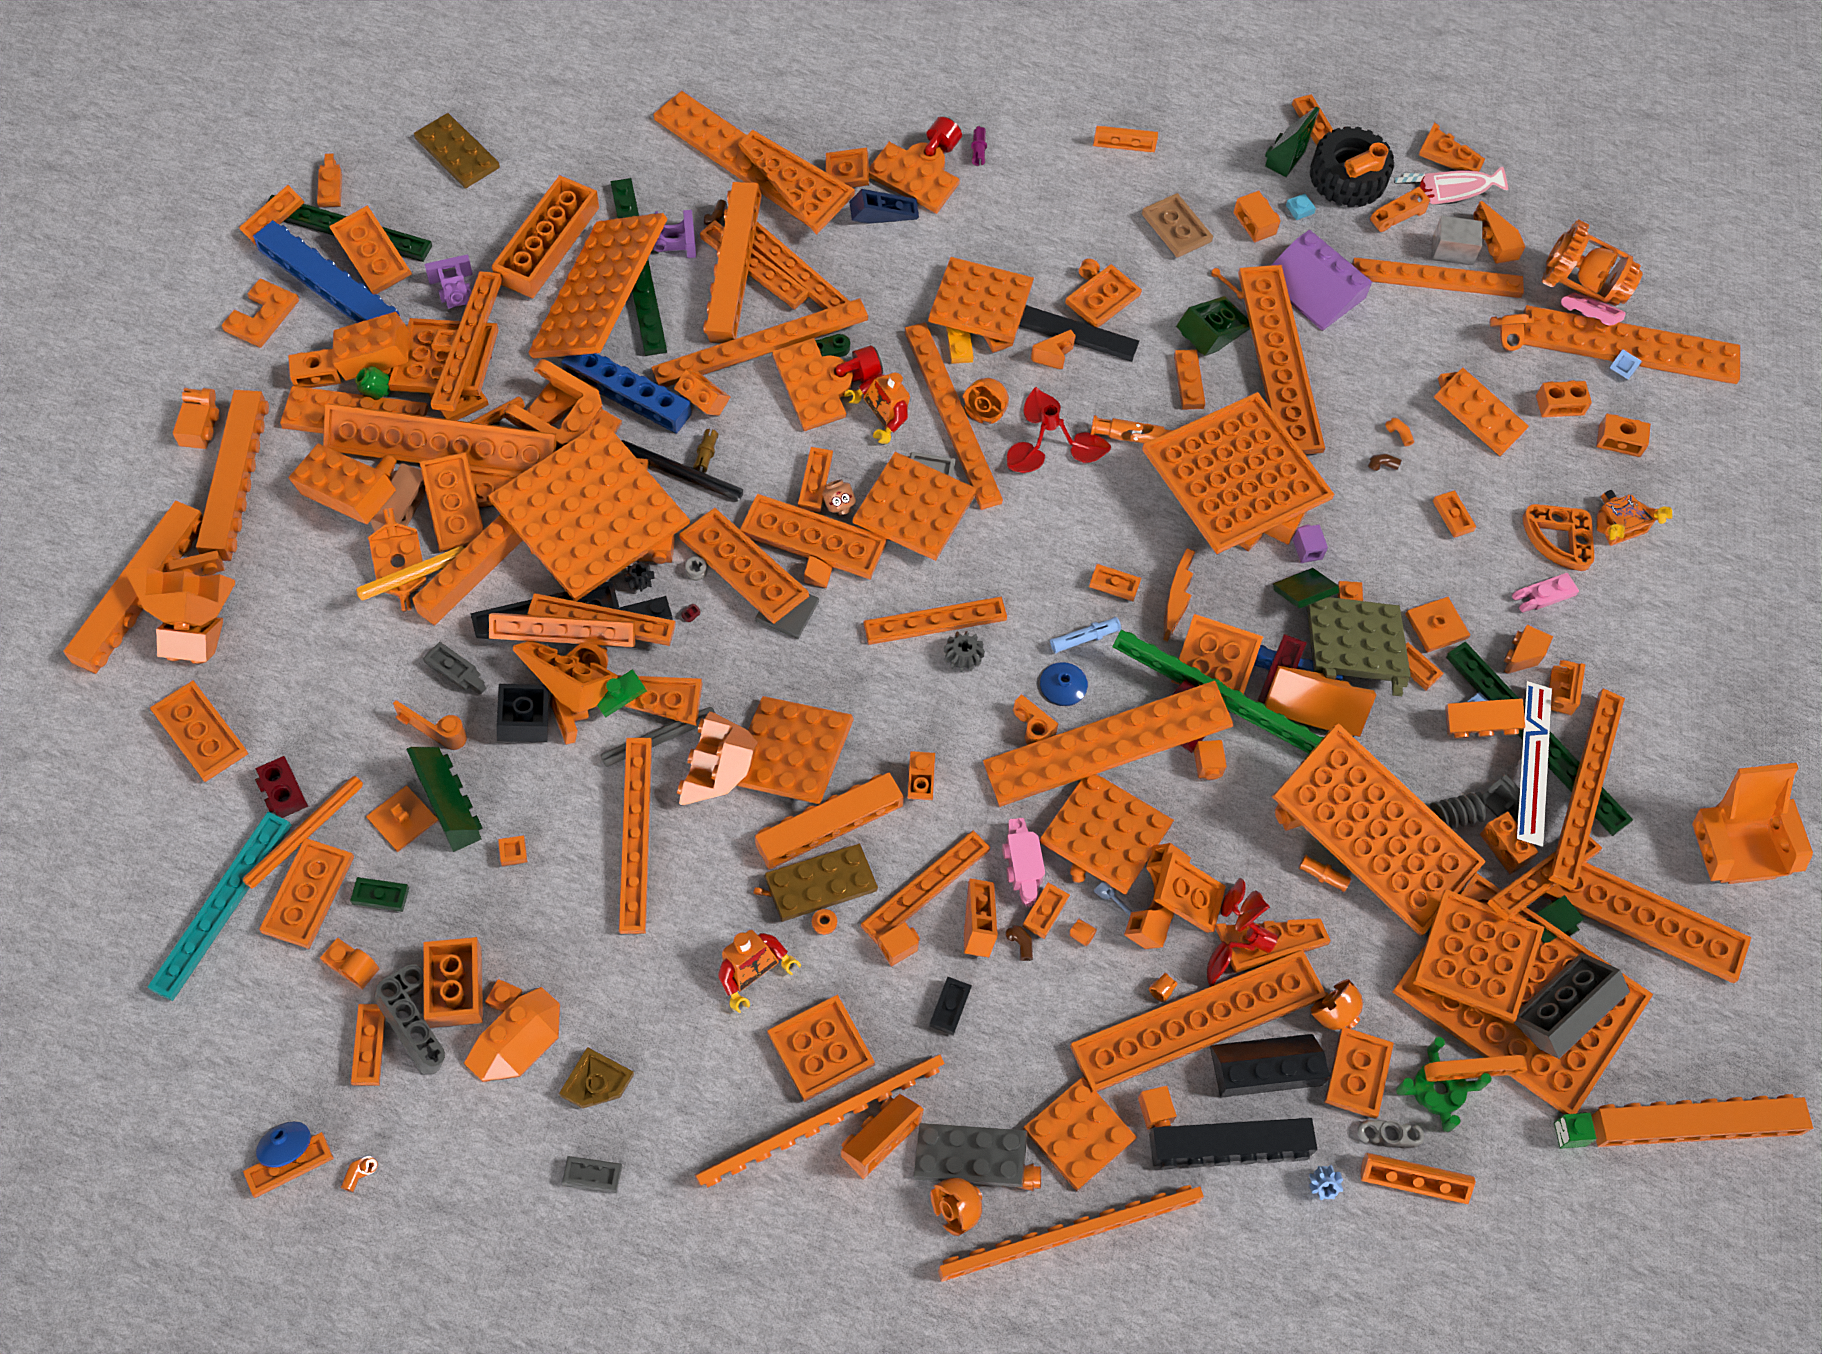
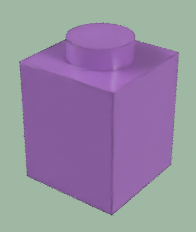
[1293,524,1328,563]

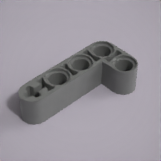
[374,964,445,1075]

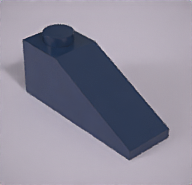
[849,189,919,224]

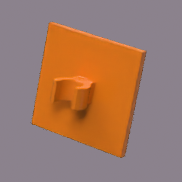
[366,785,438,852]

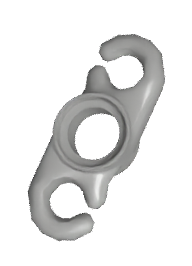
[1358,1120,1424,1148]

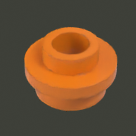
[812,909,837,935]

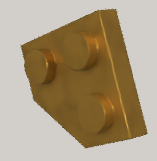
[559,1047,634,1109]

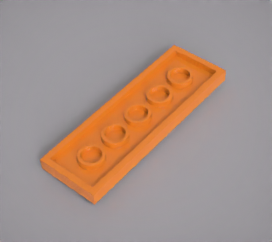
[280,386,428,434]
[740,494,887,580]
[679,508,809,624]

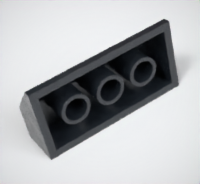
[1210,1034,1330,1098]

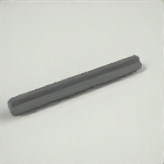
[601,706,715,767]

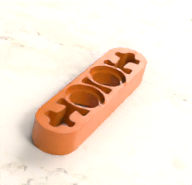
[1424,1055,1528,1081]

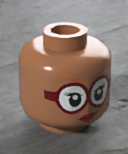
[822,479,856,515]

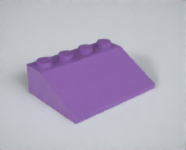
[1271,229,1372,331]

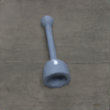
[1094,881,1133,916]

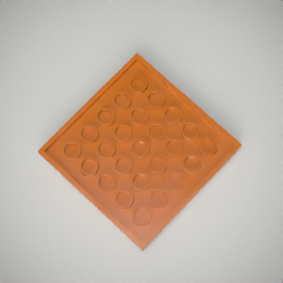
[1142,392,1335,554]
[488,420,690,601]

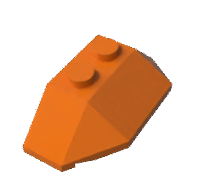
[464,987,560,1082]

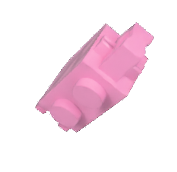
[1002,818,1045,907]

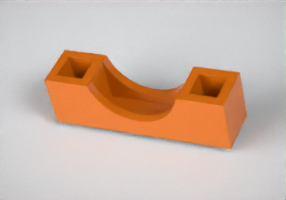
[1124,843,1191,949]

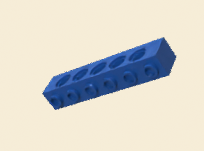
[561,353,692,434]

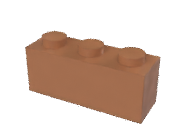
[370,463,426,531]

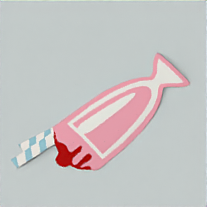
[1395,167,1509,205]

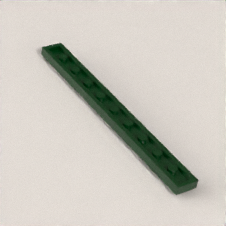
[610,178,667,356]
[1446,641,1633,836]

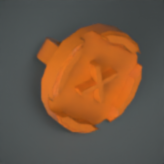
[1490,314,1534,351]

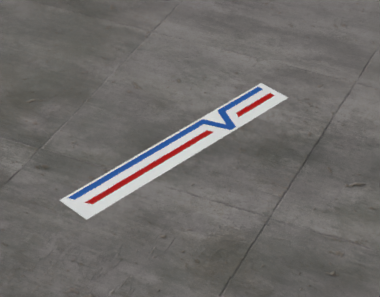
[1517,681,1552,847]

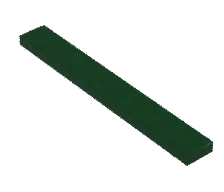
[266,194,432,262]

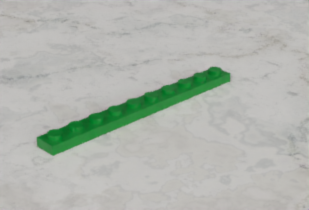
[1112,629,1324,754]

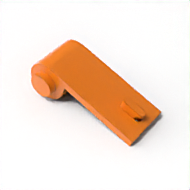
[393,700,467,750]

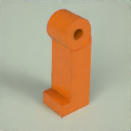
[1370,187,1430,232]

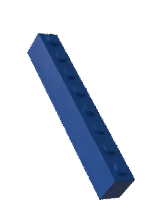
[253,220,400,323]

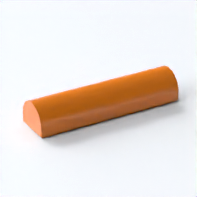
[1361,1152,1476,1204]

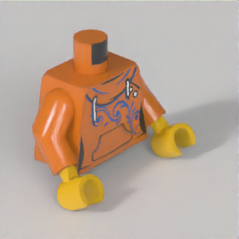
[1596,490,1672,546]

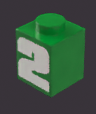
[1554,1113,1597,1149]

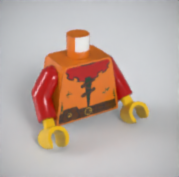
[844,372,910,444]
[718,930,801,1013]

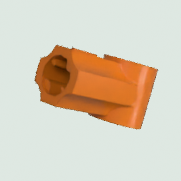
[1345,143,1388,178]

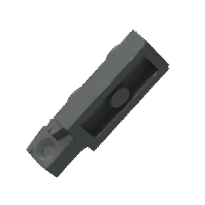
[423,642,487,695]

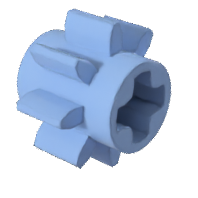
[1309,1165,1343,1200]

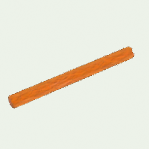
[243,776,363,889]

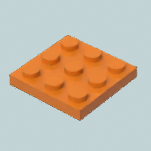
[1171,614,1263,694]
[767,994,875,1102]
[1023,1077,1137,1192]

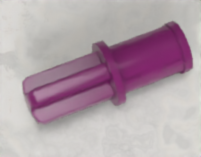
[971,126,987,166]

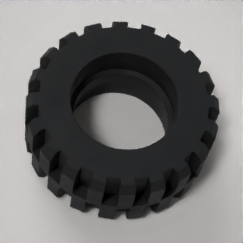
[1309,126,1395,207]

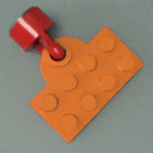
[869,117,962,214]
[772,338,883,431]

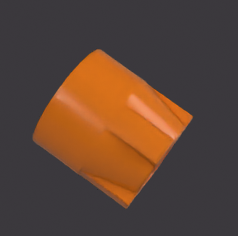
[1069,919,1097,946]
[1149,973,1178,1002]

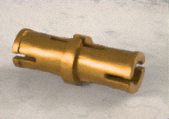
[693,429,718,473]

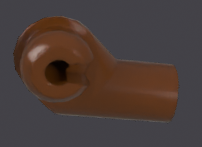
[704,200,727,226]
[1368,454,1402,471]
[1006,925,1033,961]

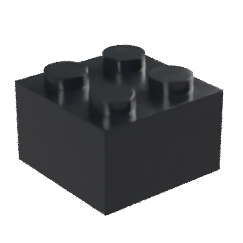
[497,684,549,742]

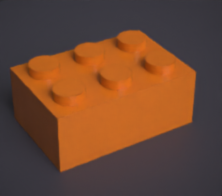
[332,312,408,381]
[423,937,483,1028]

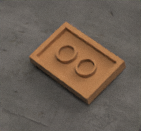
[1142,193,1213,258]

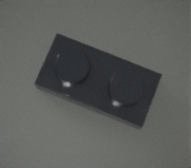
[620,596,673,620]
[929,976,972,1036]

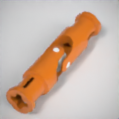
[1091,415,1173,444]

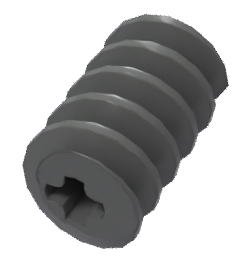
[1430,791,1486,829]

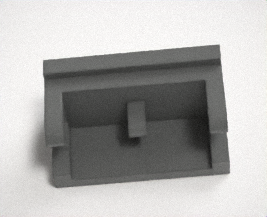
[1483,774,1520,824]

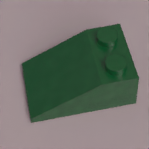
[1265,106,1320,178]
[1176,296,1251,356]

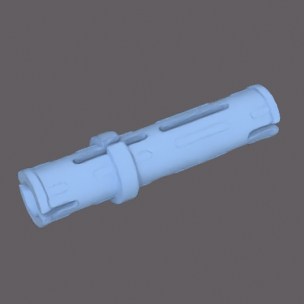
[1050,617,1121,654]

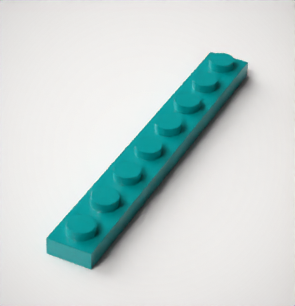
[148,812,292,1002]

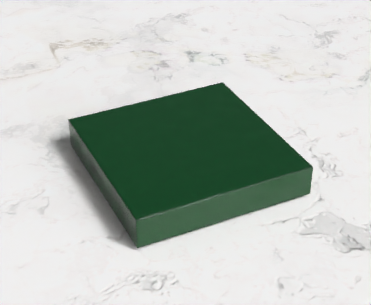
[1273,568,1339,609]

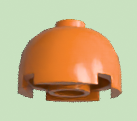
[1576,248,1618,293]
[963,378,1009,424]
[1311,979,1363,1030]
[930,1177,982,1236]

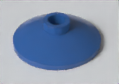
[1040,662,1088,706]
[256,1121,311,1167]

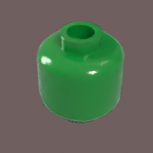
[355,366,391,400]

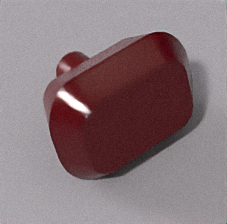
[681,604,700,622]

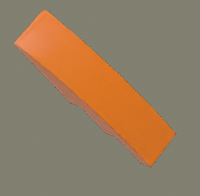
[1163,548,1195,642]

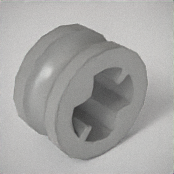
[685,557,707,581]

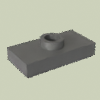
[562,1156,622,1193]

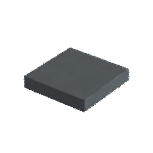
[755,594,819,639]

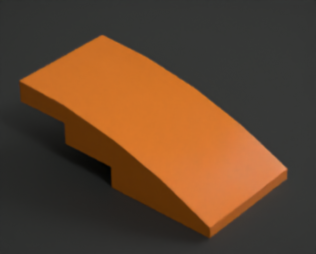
[1264,666,1377,737]

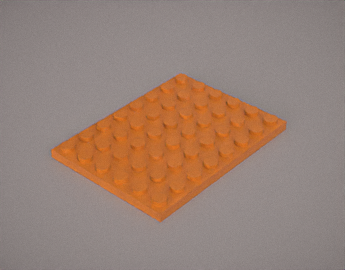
[1392,873,1654,1114]

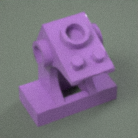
[653,210,696,258]
[424,254,473,308]

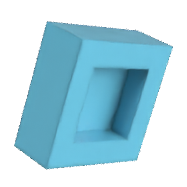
[1286,194,1316,220]

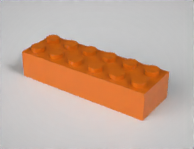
[492,175,599,299]

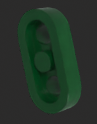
[815,334,851,357]

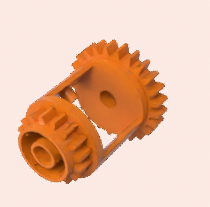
[1541,219,1643,306]

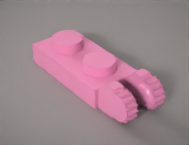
[1561,292,1626,325]
[1512,572,1579,613]

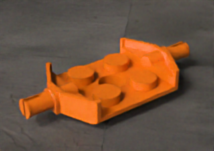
[368,508,427,612]

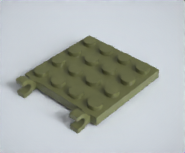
[1306,597,1411,697]

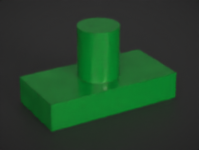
[597,669,647,718]

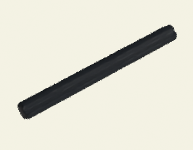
[621,440,743,501]

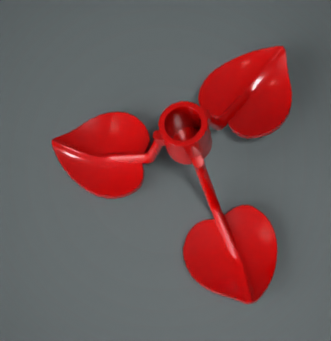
[1007,387,1111,473]
[1207,877,1278,987]

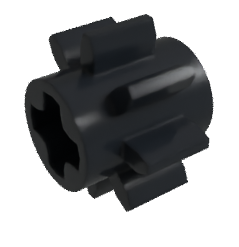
[624,561,655,592]

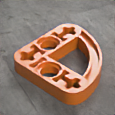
[1523,504,1595,571]

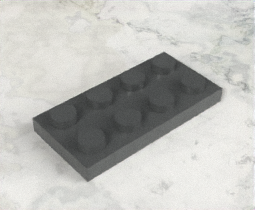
[913,1123,1028,1188]

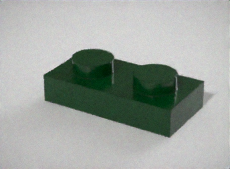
[350,877,409,912]

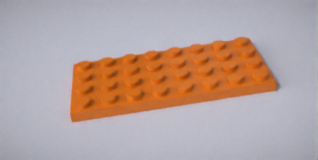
[528,213,668,359]
[1271,723,1486,936]

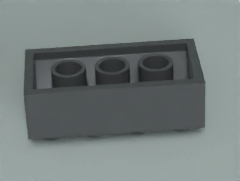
[1514,952,1630,1059]

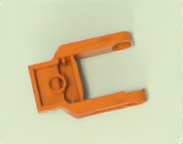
[503,359,622,450]

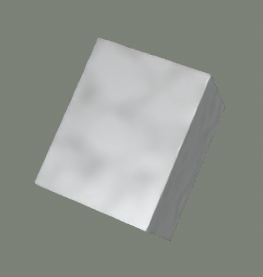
[1432,216,1482,265]

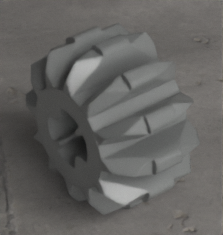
[944,631,985,672]

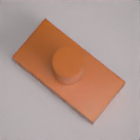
[550,694,589,745]

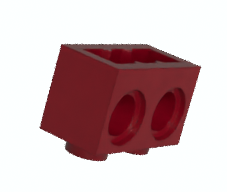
[255,756,309,818]

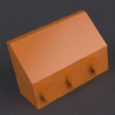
[841,1094,924,1180]

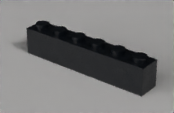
[1149,1118,1318,1170]

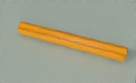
[356,546,465,601]

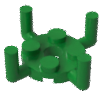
[1396,1037,1492,1132]

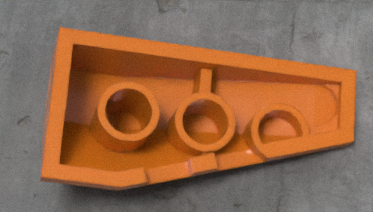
[512,641,618,713]

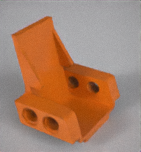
[1692,762,1813,884]

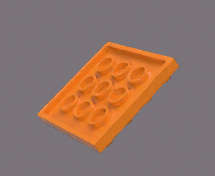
[928,257,1034,343]
[388,318,499,396]
[853,452,977,561]
[736,696,854,804]
[1039,774,1174,895]
[1413,889,1545,1023]

